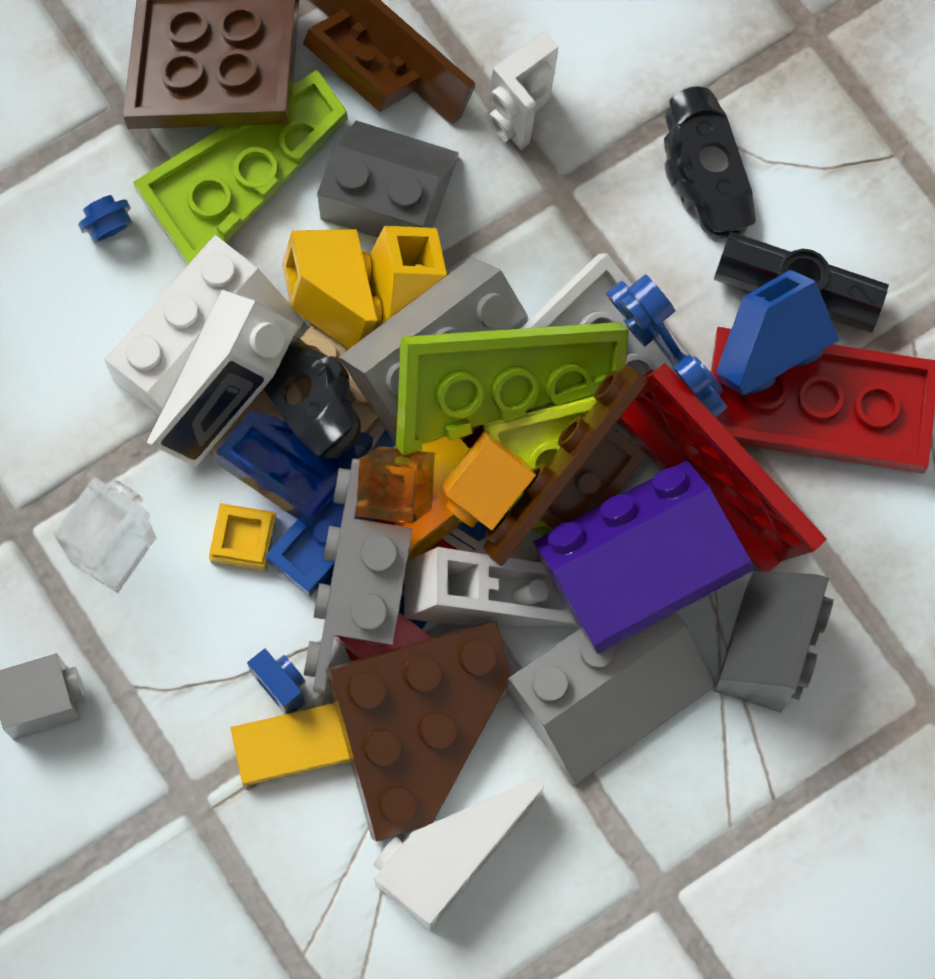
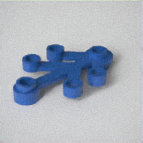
[606,274,727,417]

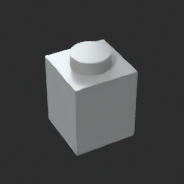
[0,653,85,740]

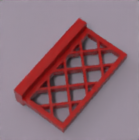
[617,363,827,572]

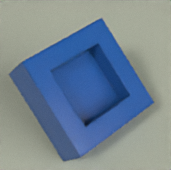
[247,648,306,714]

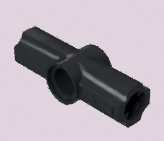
[714,231,889,333]

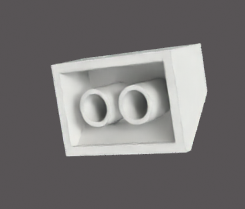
[104,235,305,417]

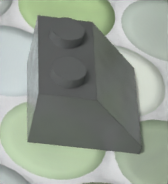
[317,120,459,237]

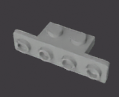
[304,459,413,693]

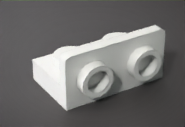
[487,31,559,151]

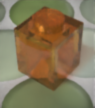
[356,446,435,523]

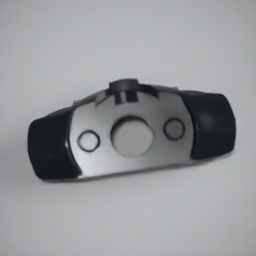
[664,86,756,238]
[263,337,361,461]

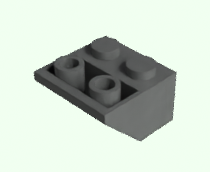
[714,571,834,713]

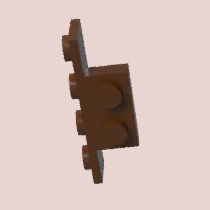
[303,0,475,123]
[483,365,648,566]

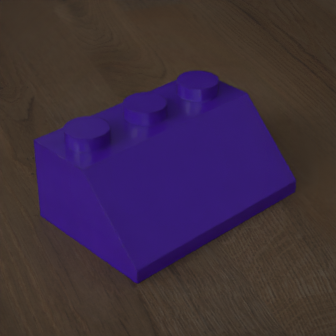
[533,460,755,654]

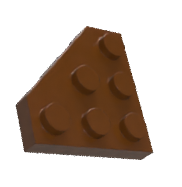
[326,620,511,842]

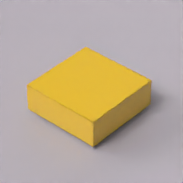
[209,503,277,572]

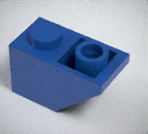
[716,270,839,396]

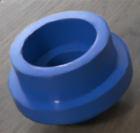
[78,195,132,243]

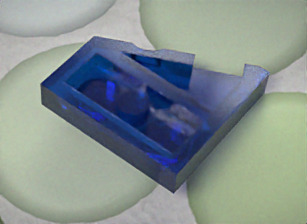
[214,411,374,526]

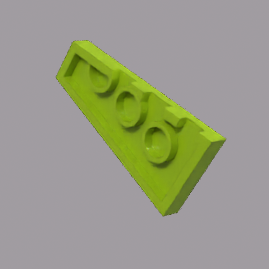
[133,70,348,265]
[396,322,629,456]

